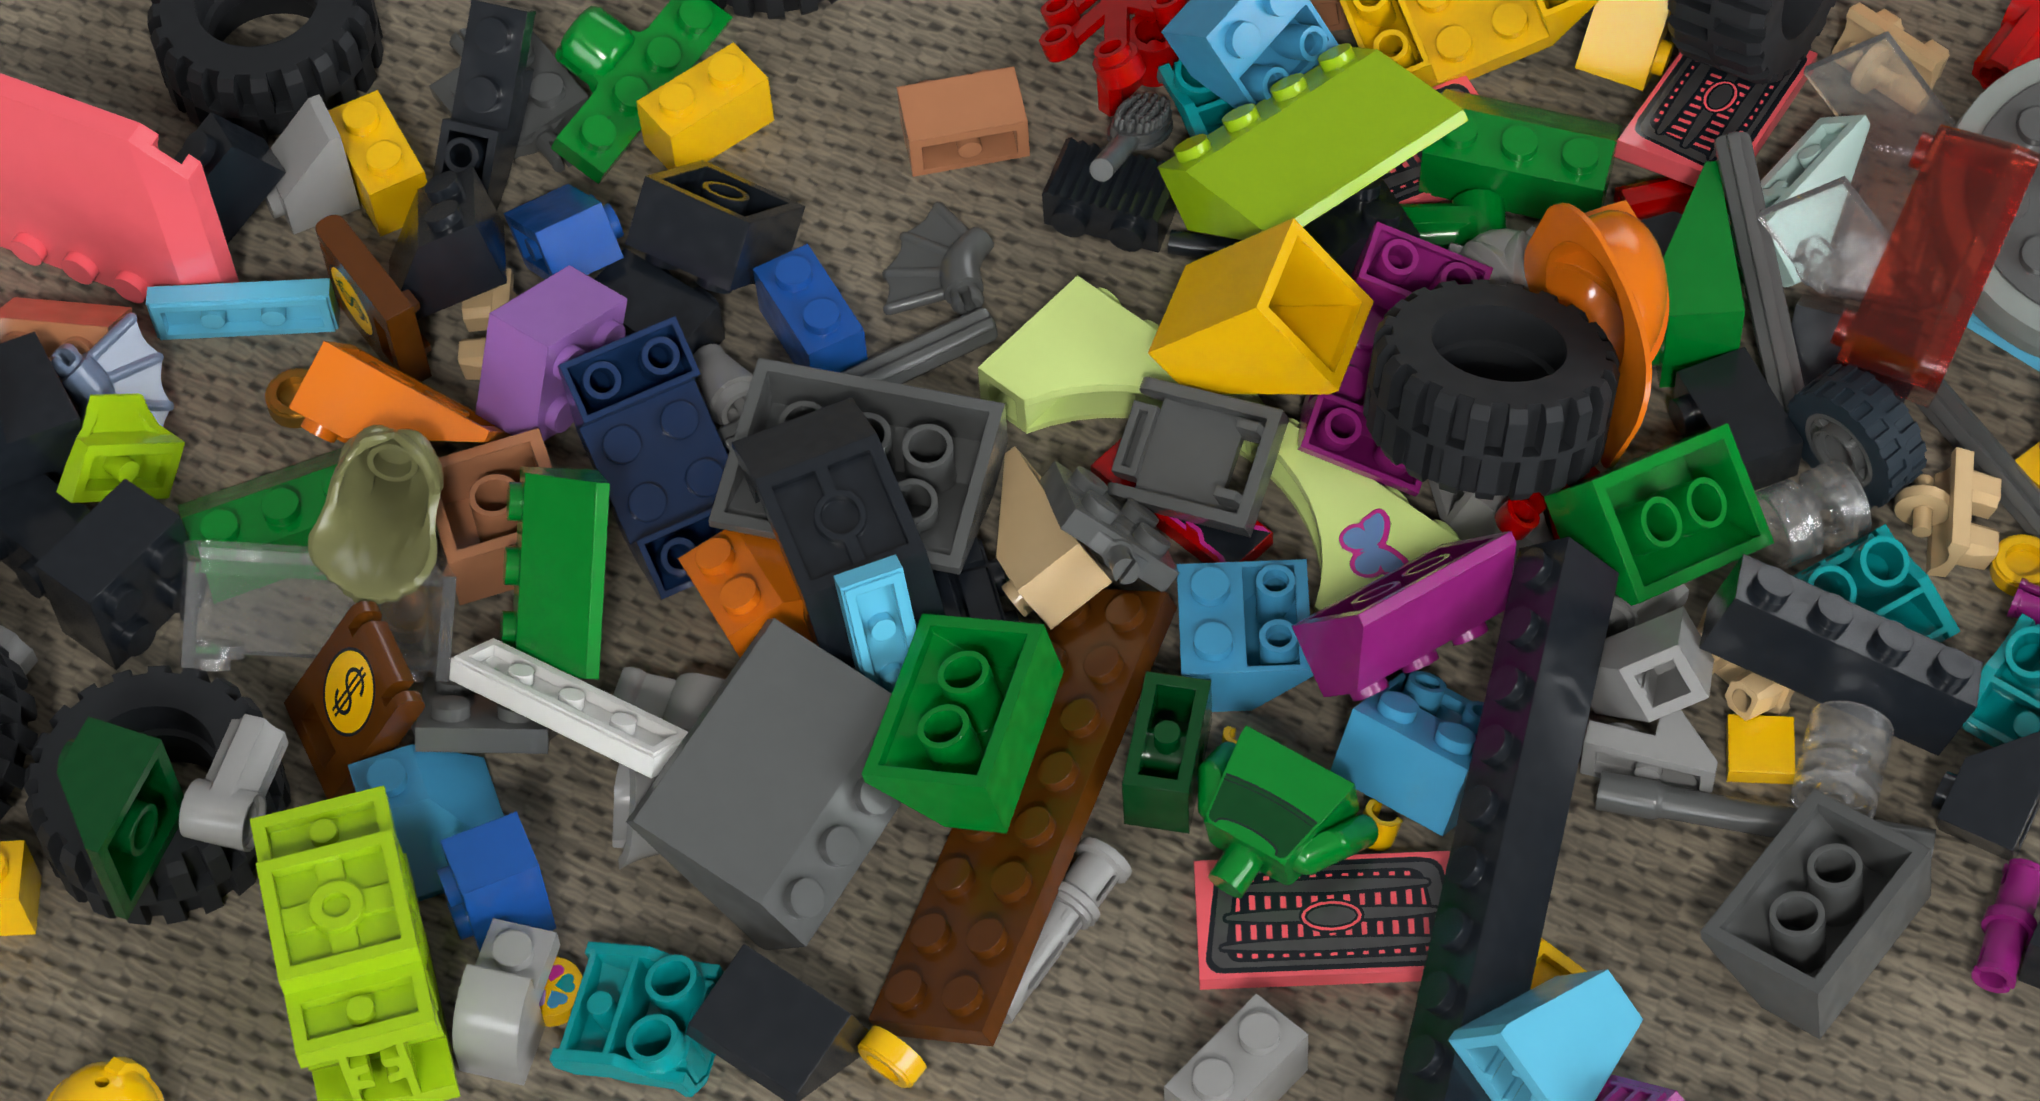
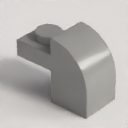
[452,918,560,1086]

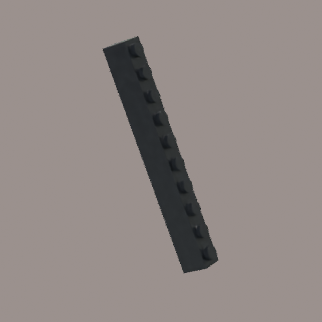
[1394,537,1619,1101]

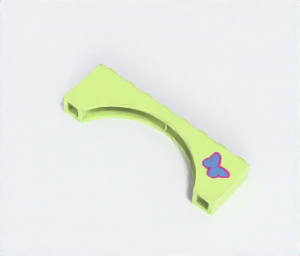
[978,275,1461,613]

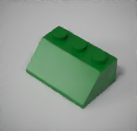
[1418,89,1623,219]
[1544,423,1774,606]
[177,448,341,606]
[500,466,610,680]
[861,614,1064,834]

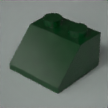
[57,716,184,920]

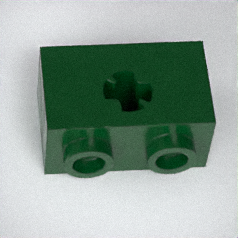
[1122,671,1212,834]

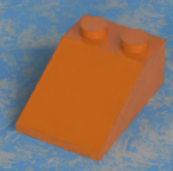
[289,341,512,443]
[678,530,813,658]

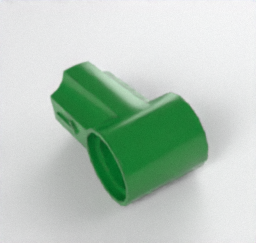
[1400,189,1506,250]

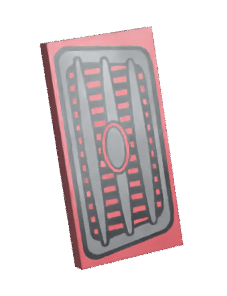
[1614,51,1818,197]
[1194,851,1450,990]

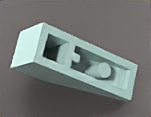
[1728,114,1871,287]

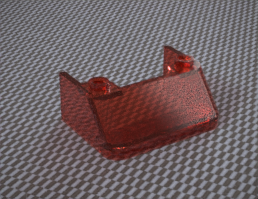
[1830,124,2040,408]

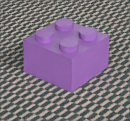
[475,265,627,441]

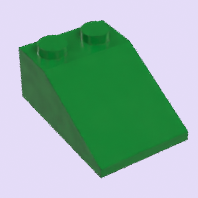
[1652,161,1745,388]

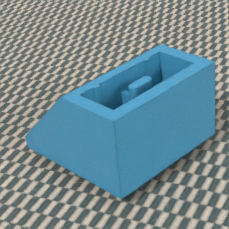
[1161,0,1339,108]
[1177,559,1313,712]
[1330,671,1484,837]

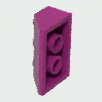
[1292,531,1517,702]

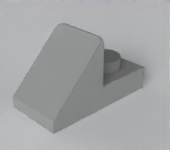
[1580,710,1718,793]

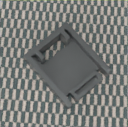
[1107,377,1289,538]

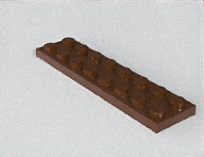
[868,589,1177,1047]

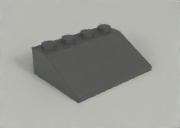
[708,358,1008,575]
[626,618,901,950]

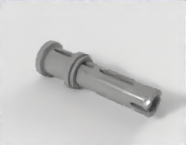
[1003,837,1132,1024]

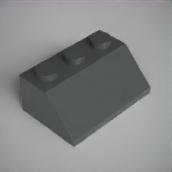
[1700,789,1931,1039]

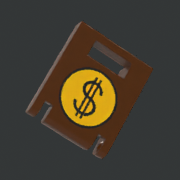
[315,215,432,382]
[284,601,425,799]

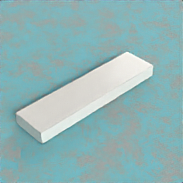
[448,638,688,779]

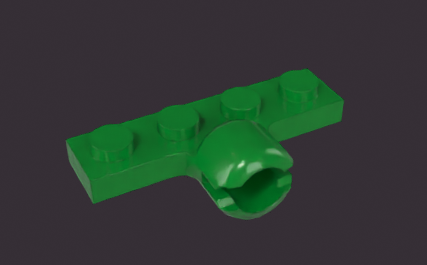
[550,0,733,184]

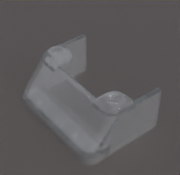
[1758,31,1957,314]
[178,540,457,682]

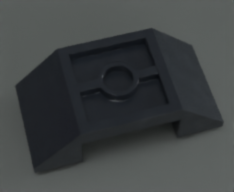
[732,397,946,668]

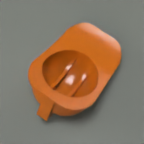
[1524,200,1669,468]

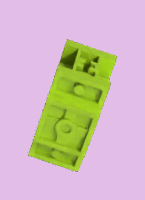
[249,785,461,1101]

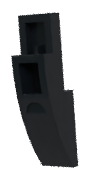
[432,0,536,211]

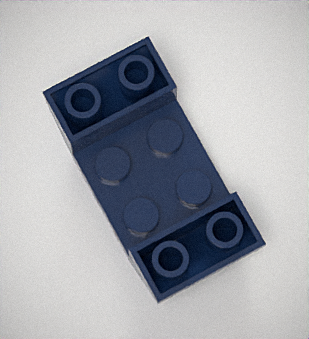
[558,316,728,600]

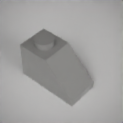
[265,94,361,234]

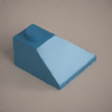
[348,744,504,902]

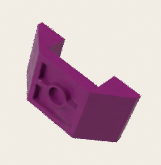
[1297,222,1493,497]

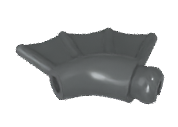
[882,202,994,315]

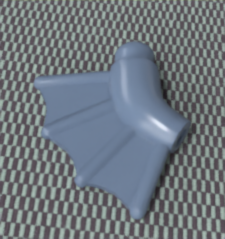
[49,312,174,427]

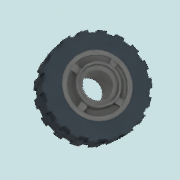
[1786,364,1927,509]

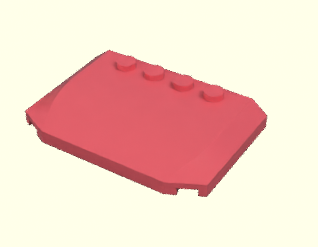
[0,73,239,304]

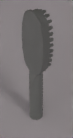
[1090,92,1173,182]

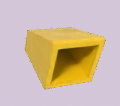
[1148,218,1374,395]

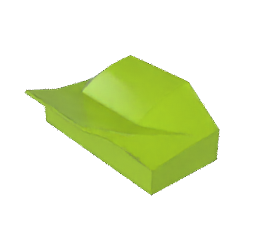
[56,393,185,503]

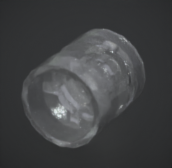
[1755,459,1872,569]
[1790,701,1895,818]

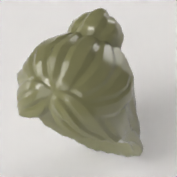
[308,425,444,604]

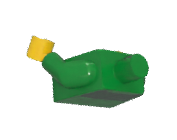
[1198,725,1403,898]

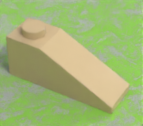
[996,446,1112,629]

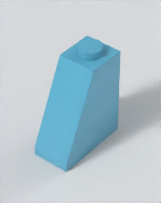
[1448,969,1643,1101]

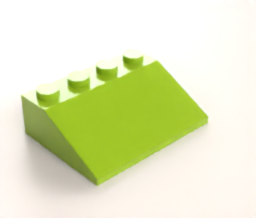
[1157,43,1468,240]

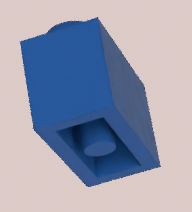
[503,184,624,280]
[753,244,868,372]
[436,811,556,953]

